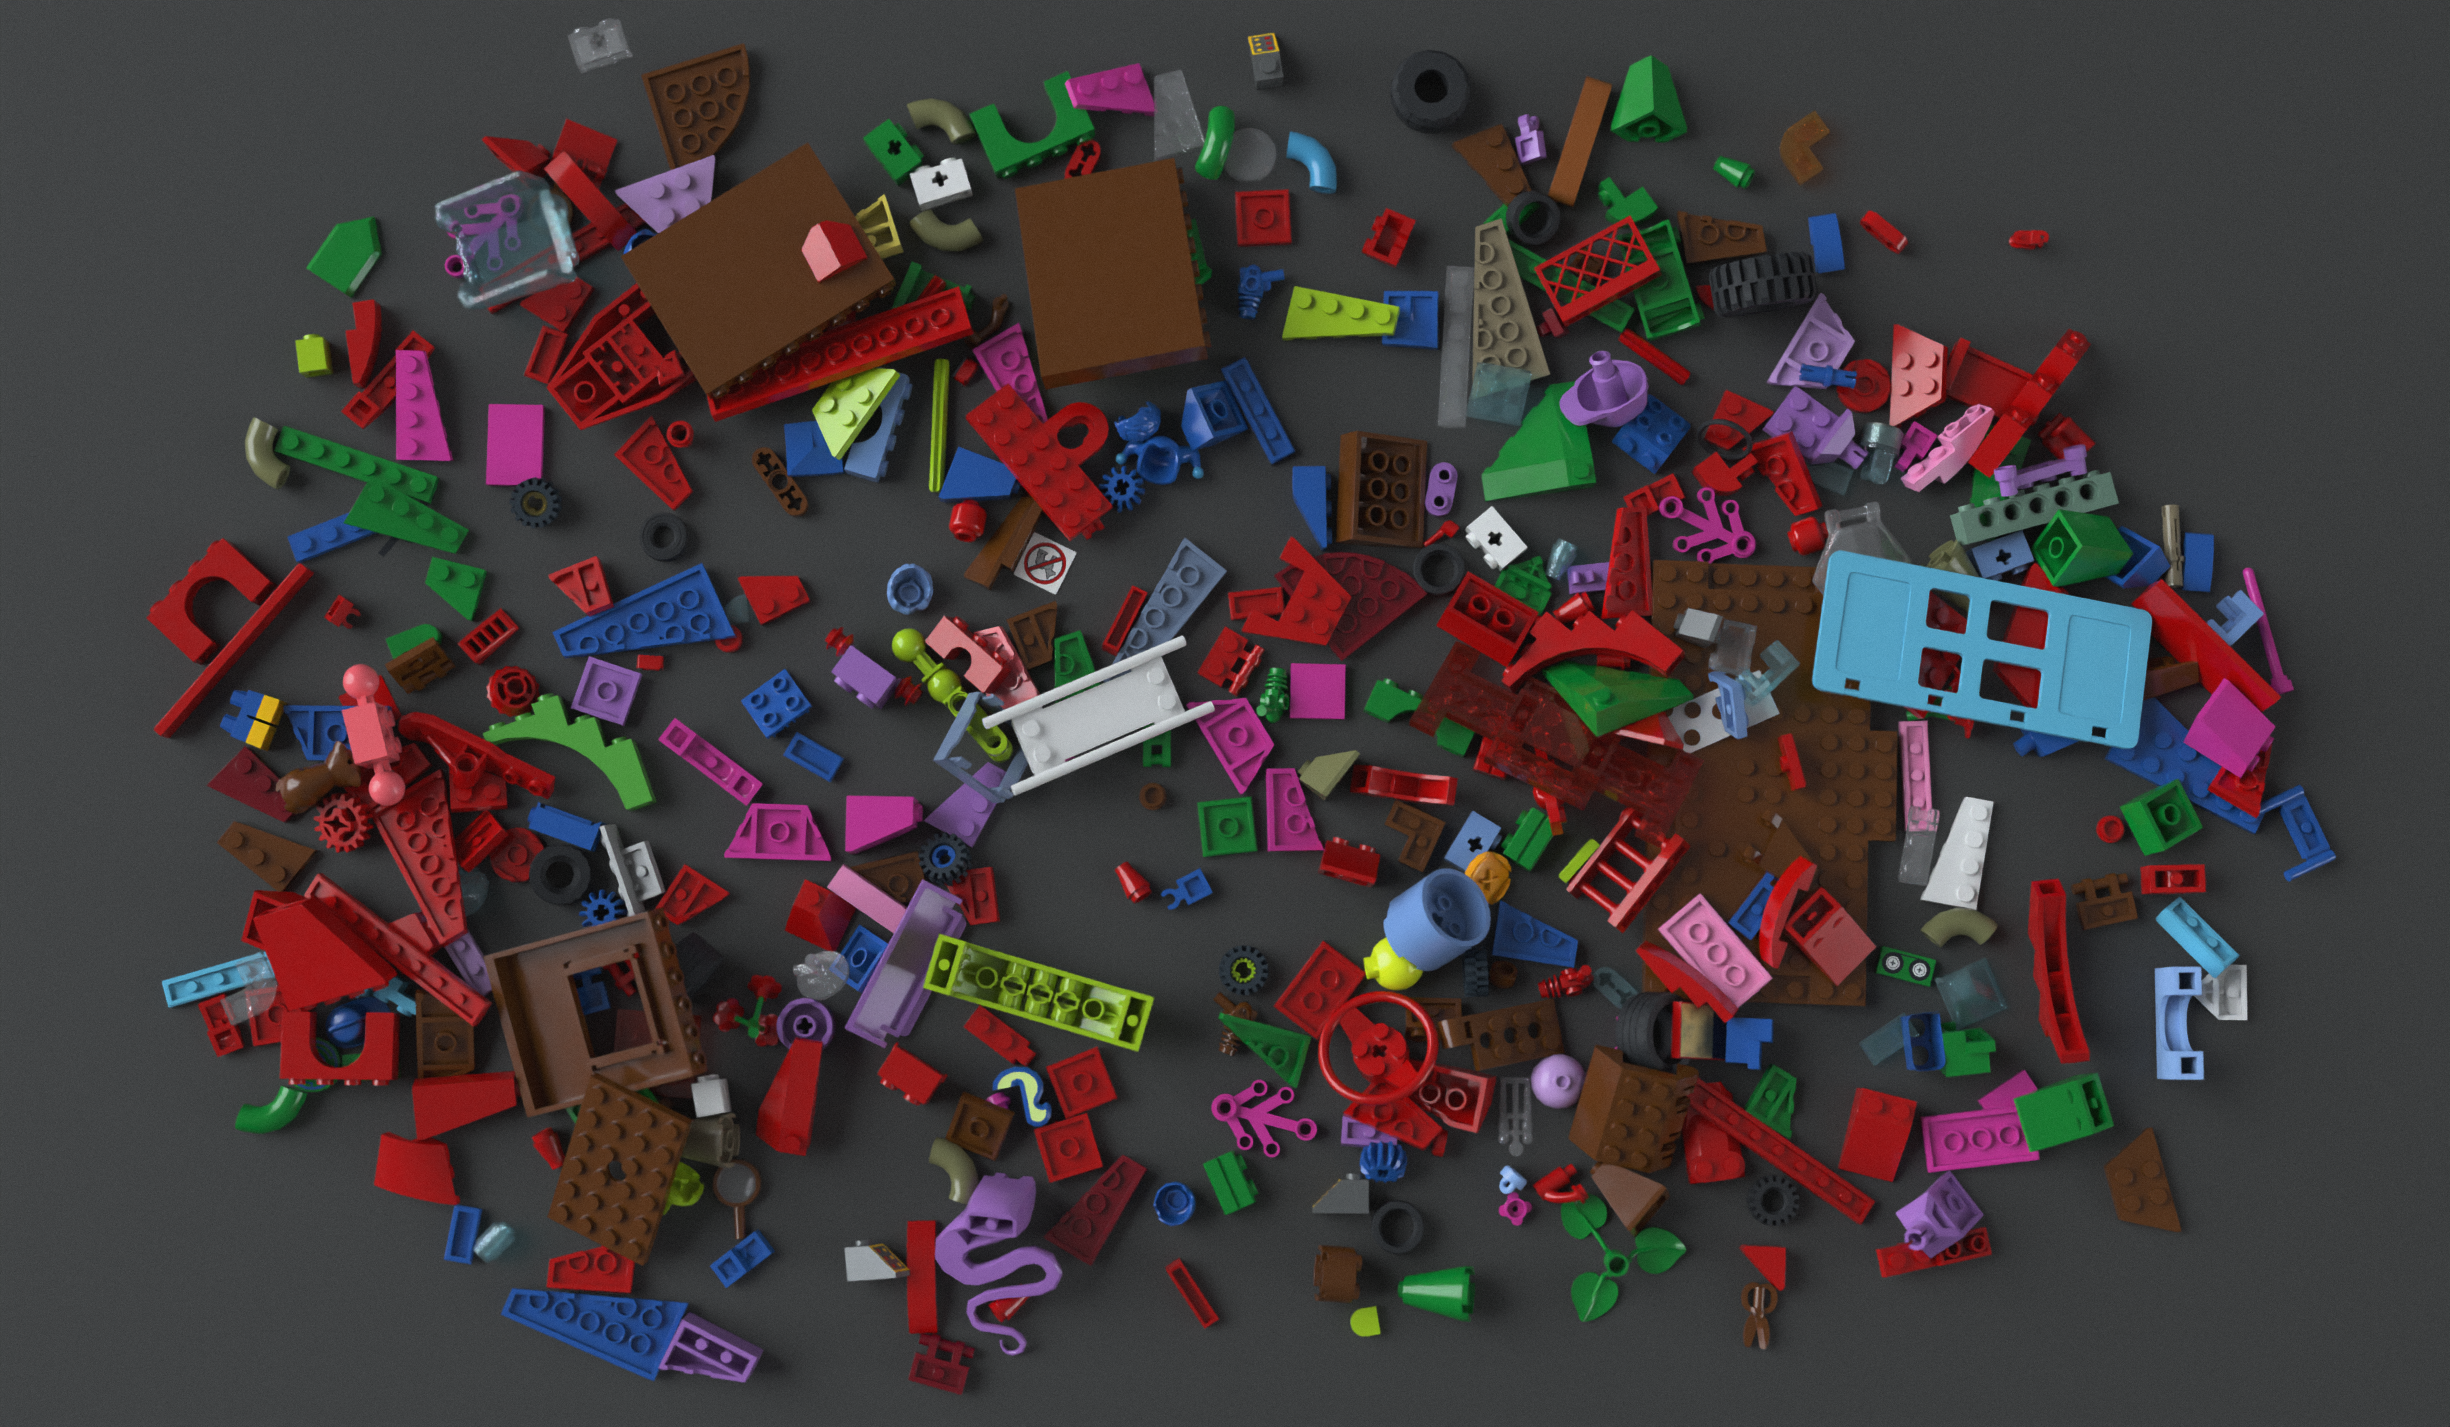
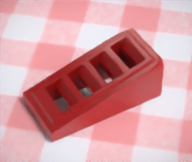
[457,608,520,665]

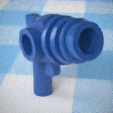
[1238,264,1285,319]

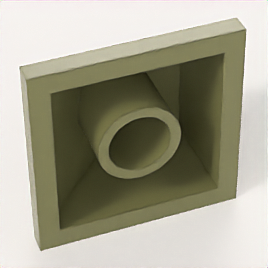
[1298,750,1360,801]

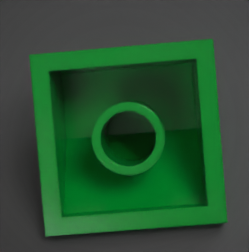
[2120,779,2203,856]

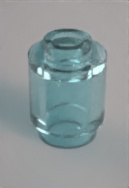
[473,1221,515,1263]

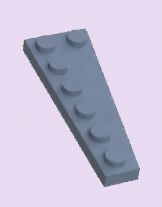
[1103,538,1227,683]

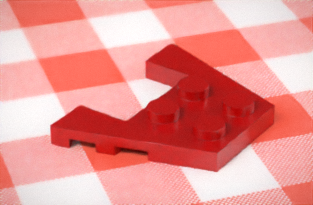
[1241,537,1351,646]

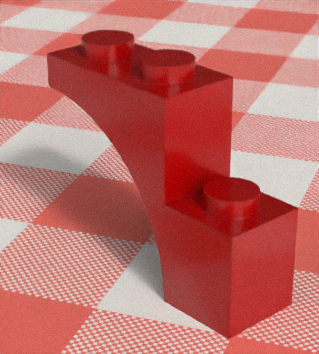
[1350,765,1458,806]

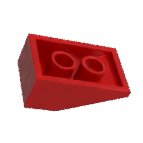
[1318,837,1380,888]
[1838,1088,1917,1182]

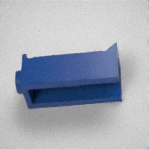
[528,802,606,852]

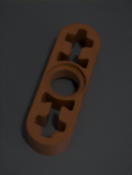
[752,447,809,517]

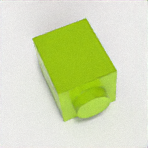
[295,334,333,378]

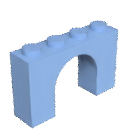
[2155,967,2204,1080]

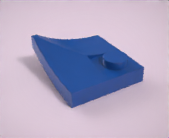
[1382,291,1439,350]
[784,421,844,477]

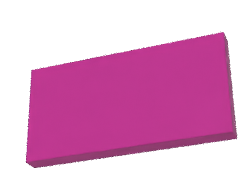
[1920,1106,2040,1173]

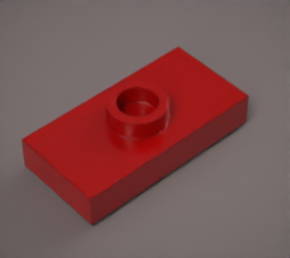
[1777,733,1806,791]

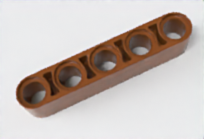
[1548,76,1613,207]

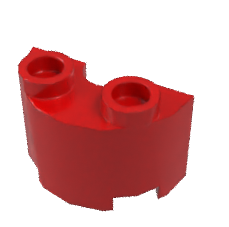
[1361,208,1416,268]

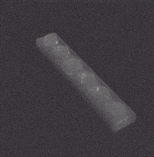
[1437,266,1474,429]

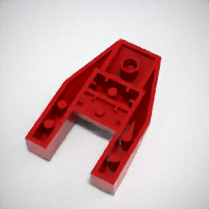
[547,283,697,431]

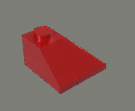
[482,136,552,189]
[1612,711,1684,750]
[784,879,856,954]
[241,890,306,950]

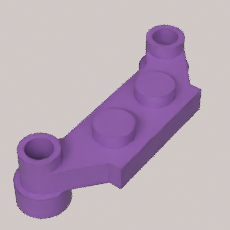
[1994,444,2087,497]

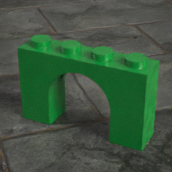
[969,71,1095,179]

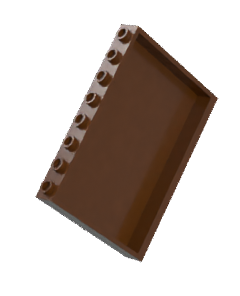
[621,142,896,399]
[1015,158,1212,389]

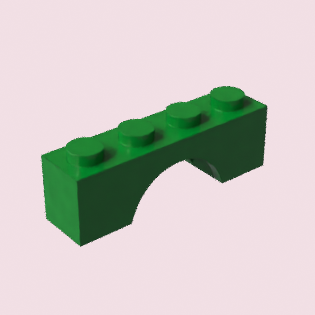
[1363,678,1477,758]

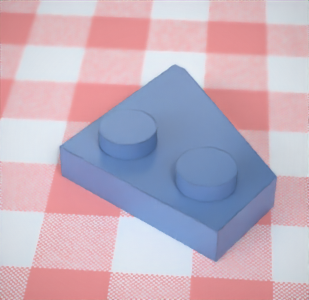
[1708,671,1749,739]

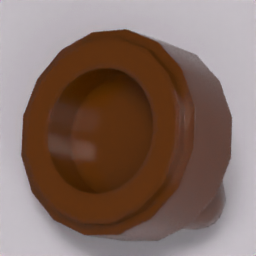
[1489,960,1518,989]

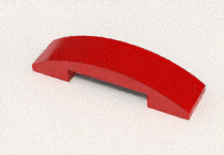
[544,151,637,251]
[341,330,435,429]
[1759,856,1817,969]
[907,1220,938,1334]

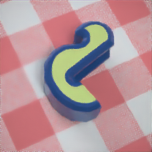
[993,1067,1052,1127]

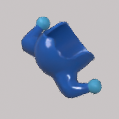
[1116,436,1204,485]

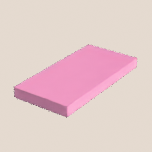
[1658,893,1773,1008]

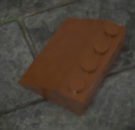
[1336,431,1427,549]

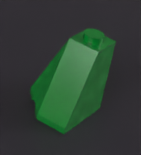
[1611,55,1687,142]

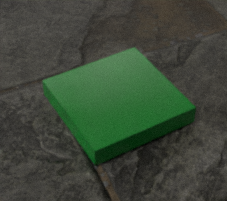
[1197,796,1258,857]

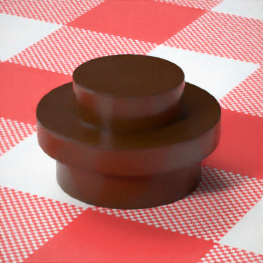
[1139,783,1167,810]

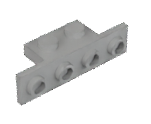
[599,824,666,917]

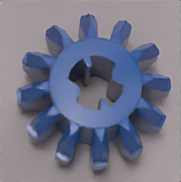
[1099,466,1145,513]
[579,889,628,927]
[1360,1140,1407,1184]

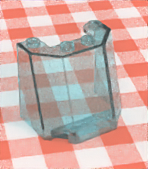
[434,170,579,311]

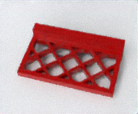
[1534,216,1662,327]

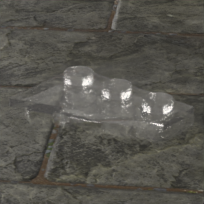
[1154,69,1205,161]

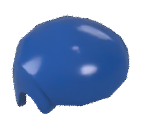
[1153,1181,1196,1226]

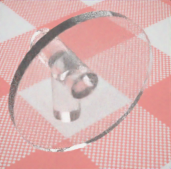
[793,951,850,1000]

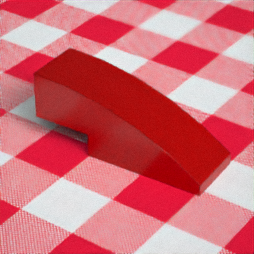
[345,299,382,389]

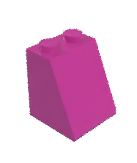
[2183,678,2276,778]
[845,796,923,855]

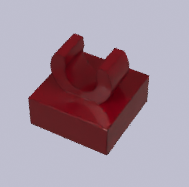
[1536,308,1570,338]

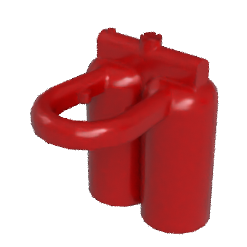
[2038,413,2095,459]

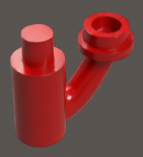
[1533,1163,1589,1204]

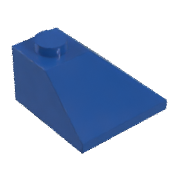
[1181,380,1248,451]
[2105,526,2170,589]
[829,924,888,993]

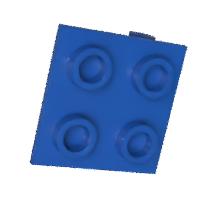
[741,669,813,739]

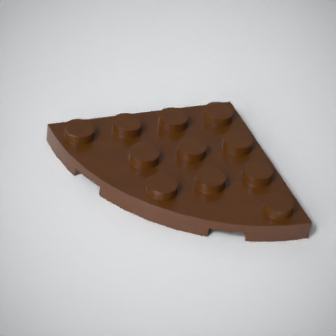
[641,43,750,170]

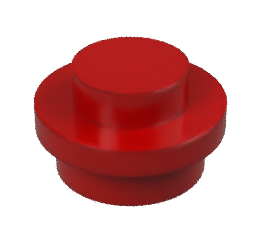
[2096,815,2125,843]

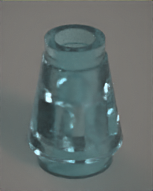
[1545,538,1578,581]

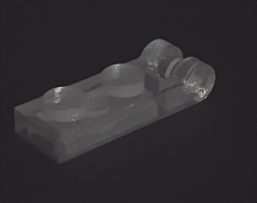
[1897,806,1939,886]

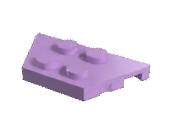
[615,155,715,233]
[1766,293,1855,389]

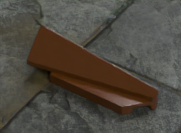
[964,491,1044,591]
[2143,656,2199,701]

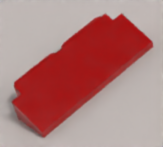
[2131,579,2281,712]

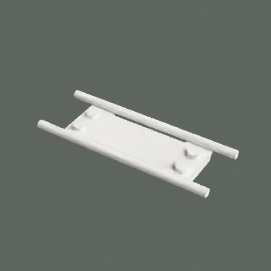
[982,636,1215,796]

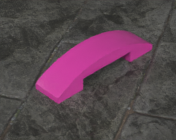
[658,718,763,806]

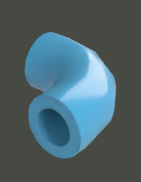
[1286,132,1337,194]

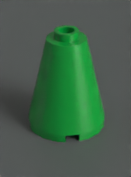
[1398,1266,1475,1322]

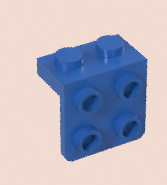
[1611,394,1690,474]

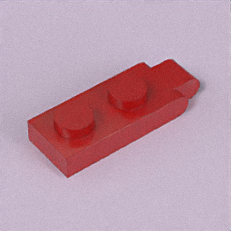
[964,1005,1036,1067]

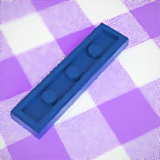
[1221,357,1296,466]

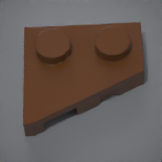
[1006,601,1057,671]

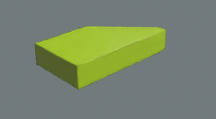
[1559,839,1600,883]

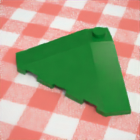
[1481,381,1596,502]
[1542,660,1693,737]

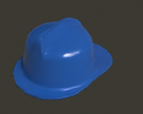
[325,997,391,1048]

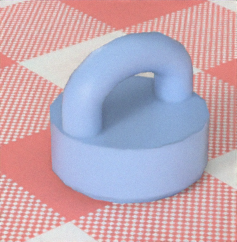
[1499,1165,1527,1194]

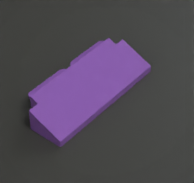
[845,879,966,1048]

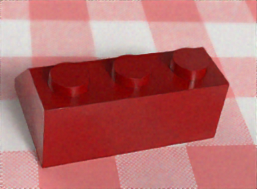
[1436,571,1539,667]

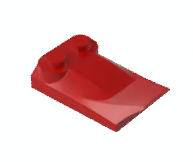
[1681,1081,1745,1184]

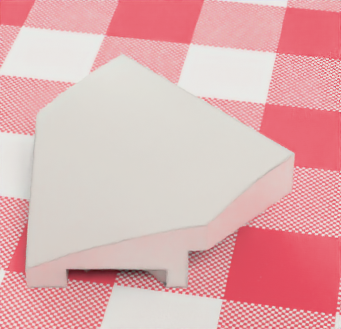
[2194,965,2247,1020]

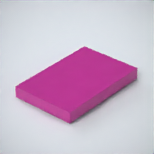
[486,404,545,487]

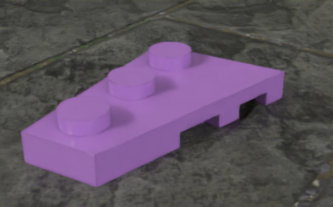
[924,762,1006,848]

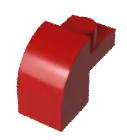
[1691,451,1758,496]

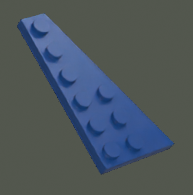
[552,563,737,659]

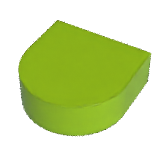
[1350,1306,1381,1337]

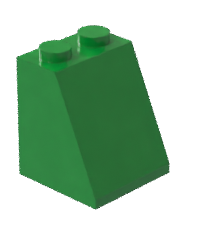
[2030,509,2133,587]

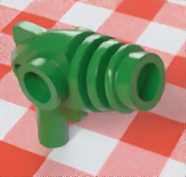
[1256,668,1289,724]

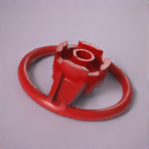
[1318,991,1439,1106]

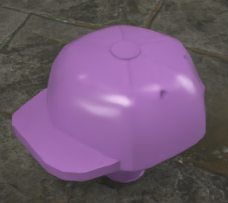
[1560,351,1649,427]

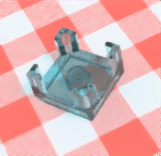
[1733,640,1800,707]

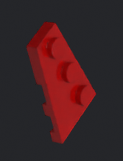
[1742,431,1823,516]
[2207,742,2273,819]
[1343,1082,1442,1151]
[547,1245,635,1294]

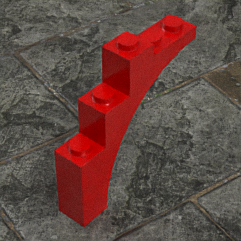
[1968,328,2091,478]
[1501,610,1685,693]
[2028,878,2090,1064]

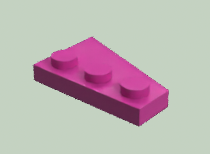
[1065,63,1158,116]
[1266,768,1324,852]

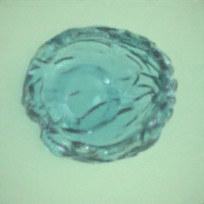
[458,864,489,916]

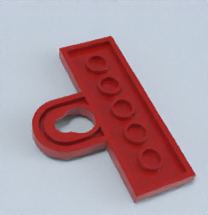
[965,384,1112,542]

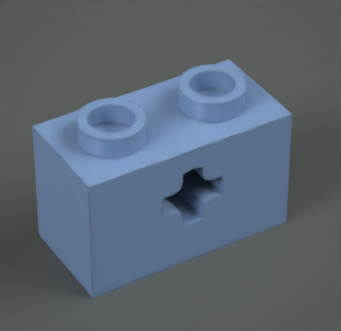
[1966,530,2034,581]
[1443,811,1502,872]

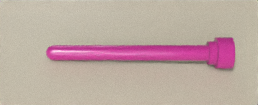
[2243,567,2294,695]

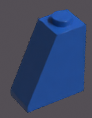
[939,447,1022,503]

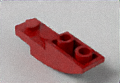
[1876,1227,1992,1277]

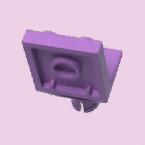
[1762,386,1869,470]
[1896,1170,1984,1258]

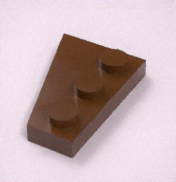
[1452,124,1531,207]
[1677,211,1767,266]
[216,821,318,892]
[837,850,926,902]

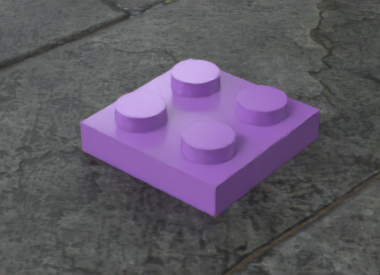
[571,656,642,726]

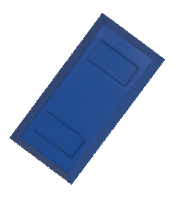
[783,732,844,783]
[444,1205,482,1264]

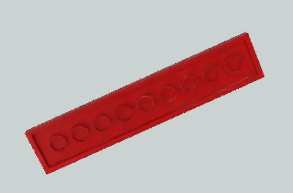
[707,286,974,422]

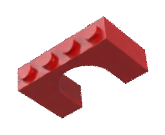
[146,538,277,665]
[280,1011,400,1085]

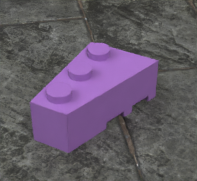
[658,1312,764,1382]

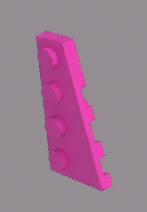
[972,323,1048,424]
[396,350,453,461]

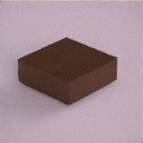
[1570,248,1604,284]

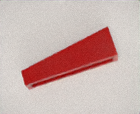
[1102,585,1148,656]
[1165,1258,1219,1329]

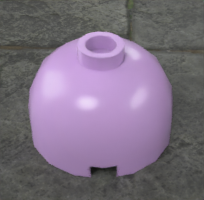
[1531,1054,1586,1109]

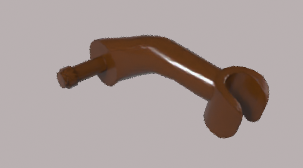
[964,294,1008,349]

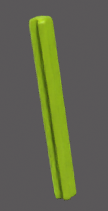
[929,359,950,493]

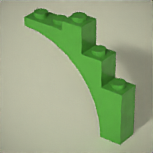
[483,693,656,812]

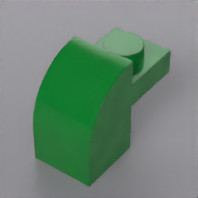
[1598,177,1658,228]

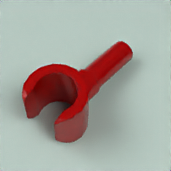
[1423,520,1459,547]

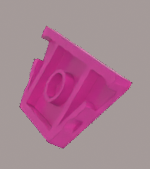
[1186,698,1274,795]
[724,803,832,861]

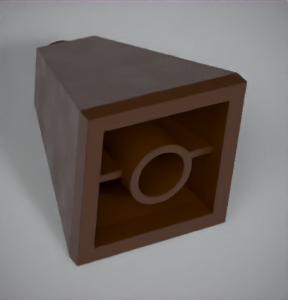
[1590,1161,1670,1238]

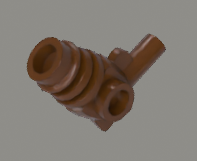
[1213,992,1258,1057]

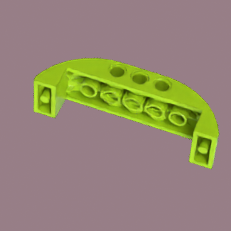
[923,934,1154,1051]

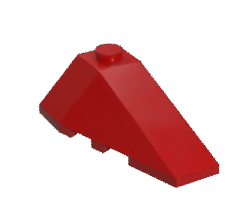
[1382,1053,1497,1133]

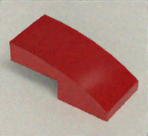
[1623,473,1686,516]
[198,992,245,1057]

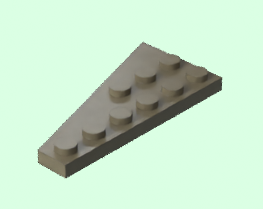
[1472,219,1550,400]

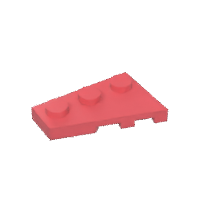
[974,626,1041,709]

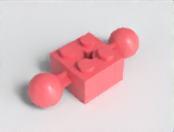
[342,664,405,806]

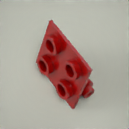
[549,119,618,189]

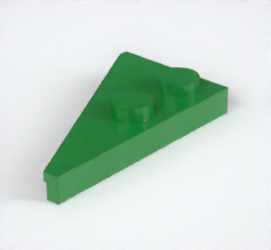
[1218,1012,1311,1088]

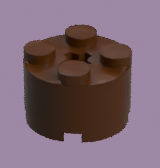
[1313,1245,1362,1303]

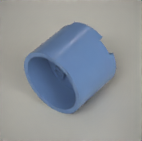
[1384,868,1491,971]

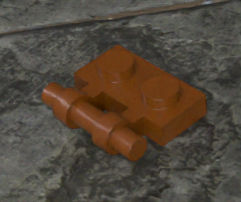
[385,637,456,694]
[2071,873,2138,930]

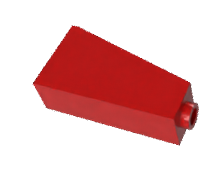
[412,1071,521,1140]

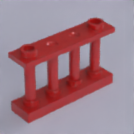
[1566,802,1691,934]

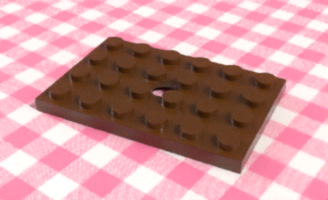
[547,1072,693,1266]

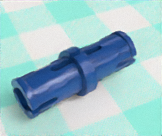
[1799,363,1857,389]

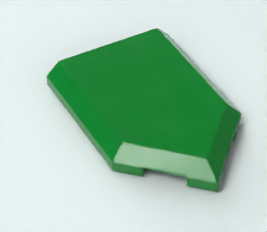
[306,217,382,298]

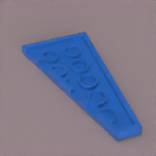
[2105,697,2265,834]
[501,1288,689,1381]

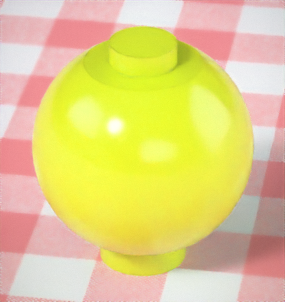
[1363,937,1423,991]

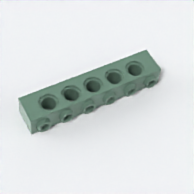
[1950,469,2119,546]

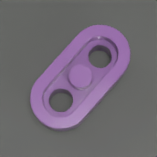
[1425,462,1457,517]

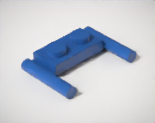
[2258,785,2336,882]

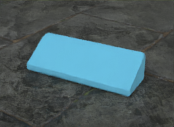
[2156,896,2240,978]

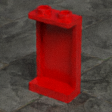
[1946,338,2040,426]

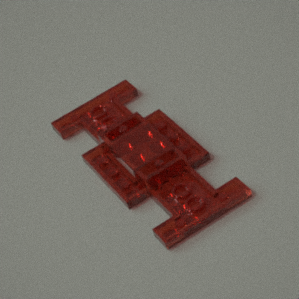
[1409,641,1704,848]

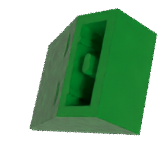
[2013,1072,2114,1152]

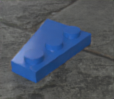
[1491,900,1578,968]

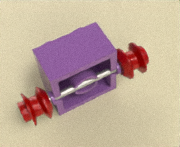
[825,627,923,709]

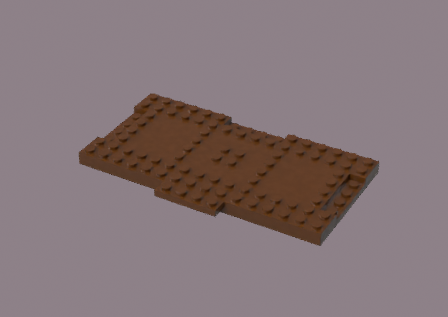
[1642,560,1897,1006]

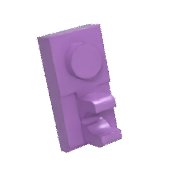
[1567,562,1609,595]

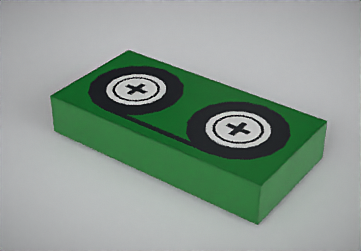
[1874,946,1936,987]

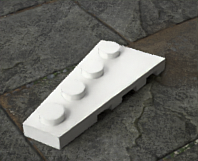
[1920,797,1994,910]

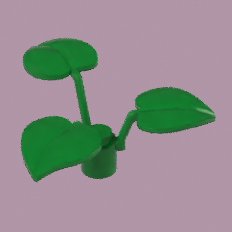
[1561,1191,1686,1322]

